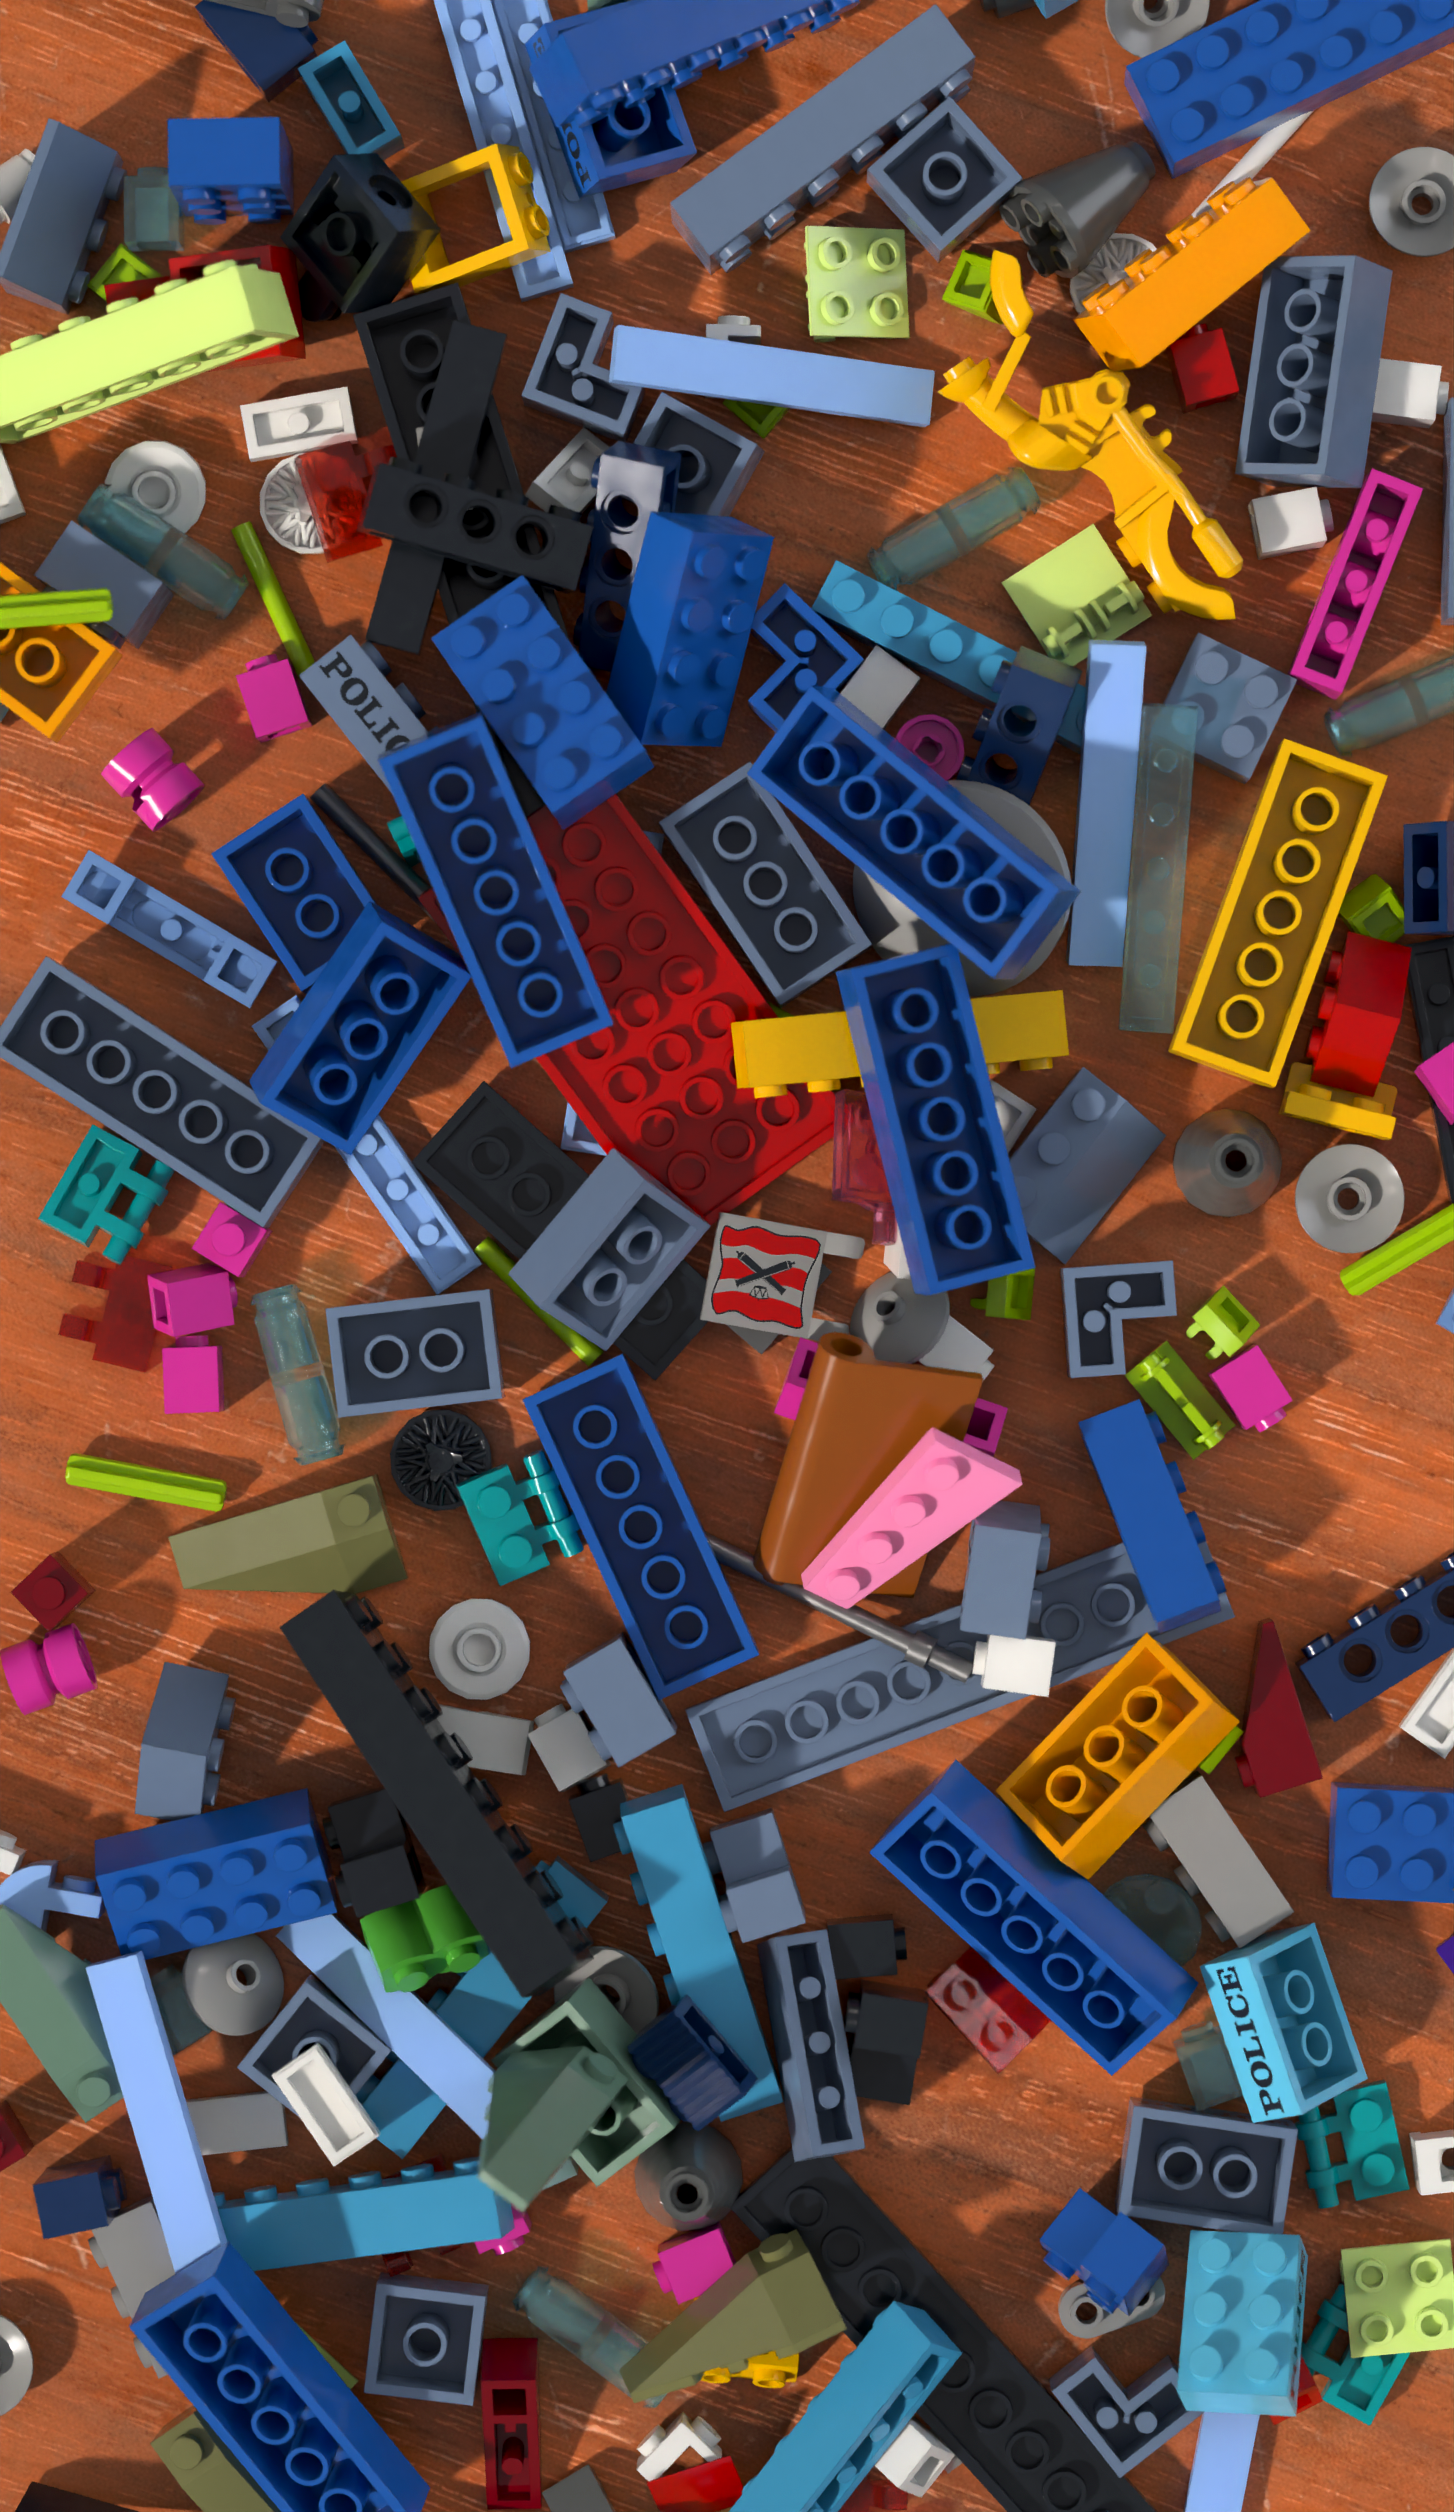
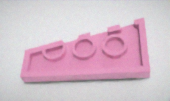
[801,1427,1023,1609]

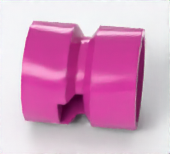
[896,714,964,781]
[101,728,205,832]
[0,1623,98,1715]

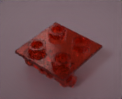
[924,1946,1051,2074]

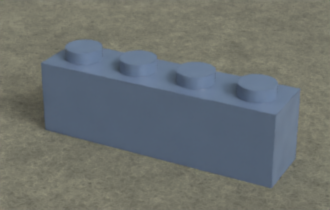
[757,1929,865,2162]

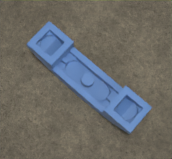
[61,850,278,1008]

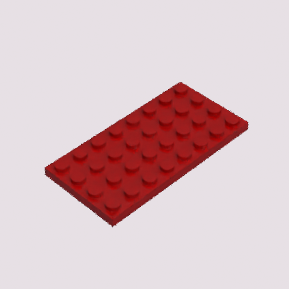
[418,794,854,1225]

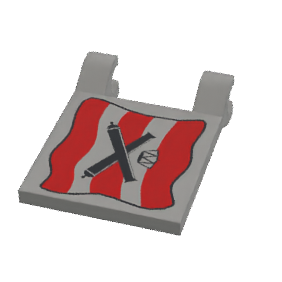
[700,1212,865,1341]

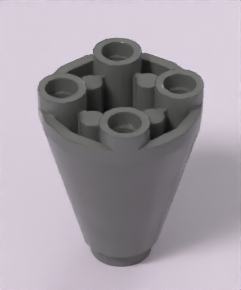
[999,141,1156,279]
[1172,1108,1282,1218]
[634,2122,743,2231]

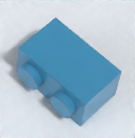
[297,40,405,160]

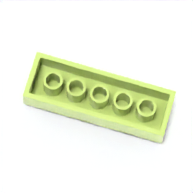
[0,260,299,444]

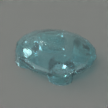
[1103,1874,1202,1966]

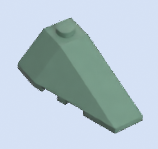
[0,1904,171,2123]
[477,2046,629,2212]

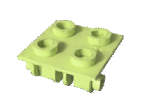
[804,226,910,342]
[1002,524,1152,666]
[1339,2238,1454,2358]

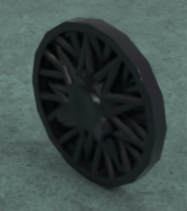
[390,1409,492,1511]

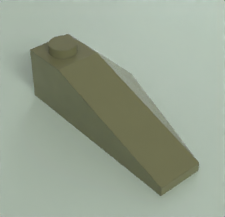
[168,1474,408,1594]
[619,2229,846,2403]
[150,2405,281,2512]

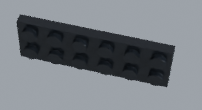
[411,1081,708,1381]

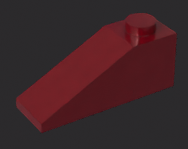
[1234,1618,1323,1798]
[481,2338,542,2510]

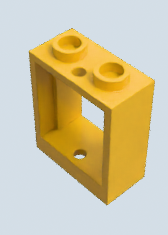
[401,143,551,294]

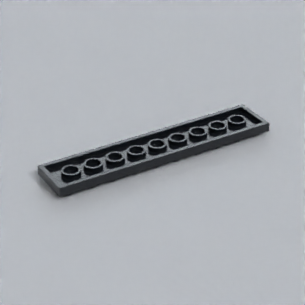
[731,2146,1158,2512]

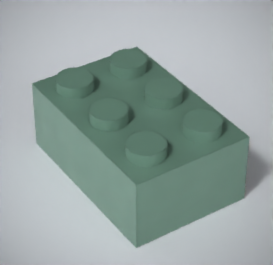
[491,1977,681,2187]

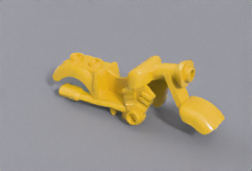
[938,249,1243,620]

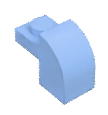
[0,1860,105,1932]

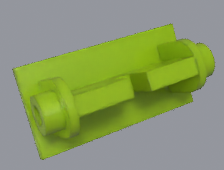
[1124,1341,1236,1460]

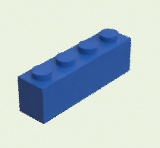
[1078,1399,1226,1634]

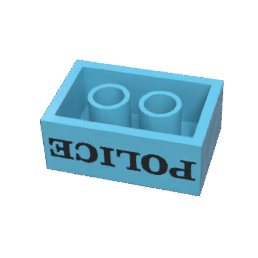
[1199,1923,1368,2123]
[1177,2230,1308,2416]

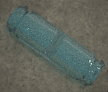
[866,467,1041,591]
[77,484,249,620]
[1323,653,1454,757]
[250,1284,345,1466]
[512,2266,668,2409]

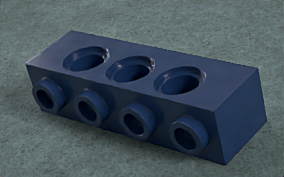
[573,441,681,672]
[956,646,1083,806]
[1295,1552,1454,1722]

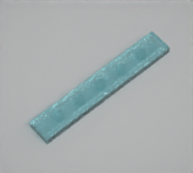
[1119,703,1198,1034]

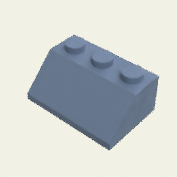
[0,118,127,315]
[1009,1067,1166,1264]
[508,1148,711,1351]

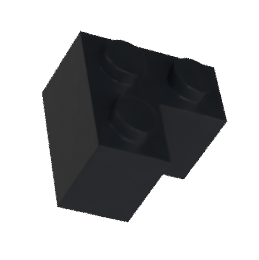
[322,1786,427,1918]
[844,1980,929,2105]

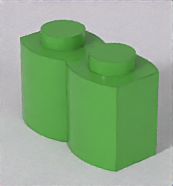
[360,1884,489,1992]

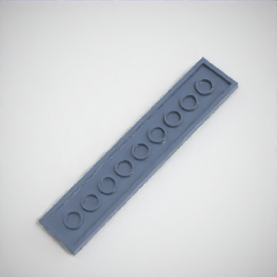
[685,1542,1235,1812]

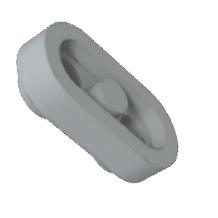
[1058,2276,1165,2338]

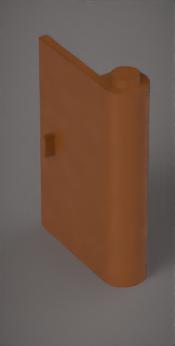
[753,1332,983,1598]

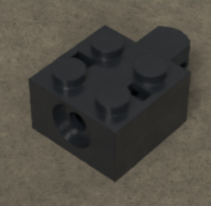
[280,153,441,322]

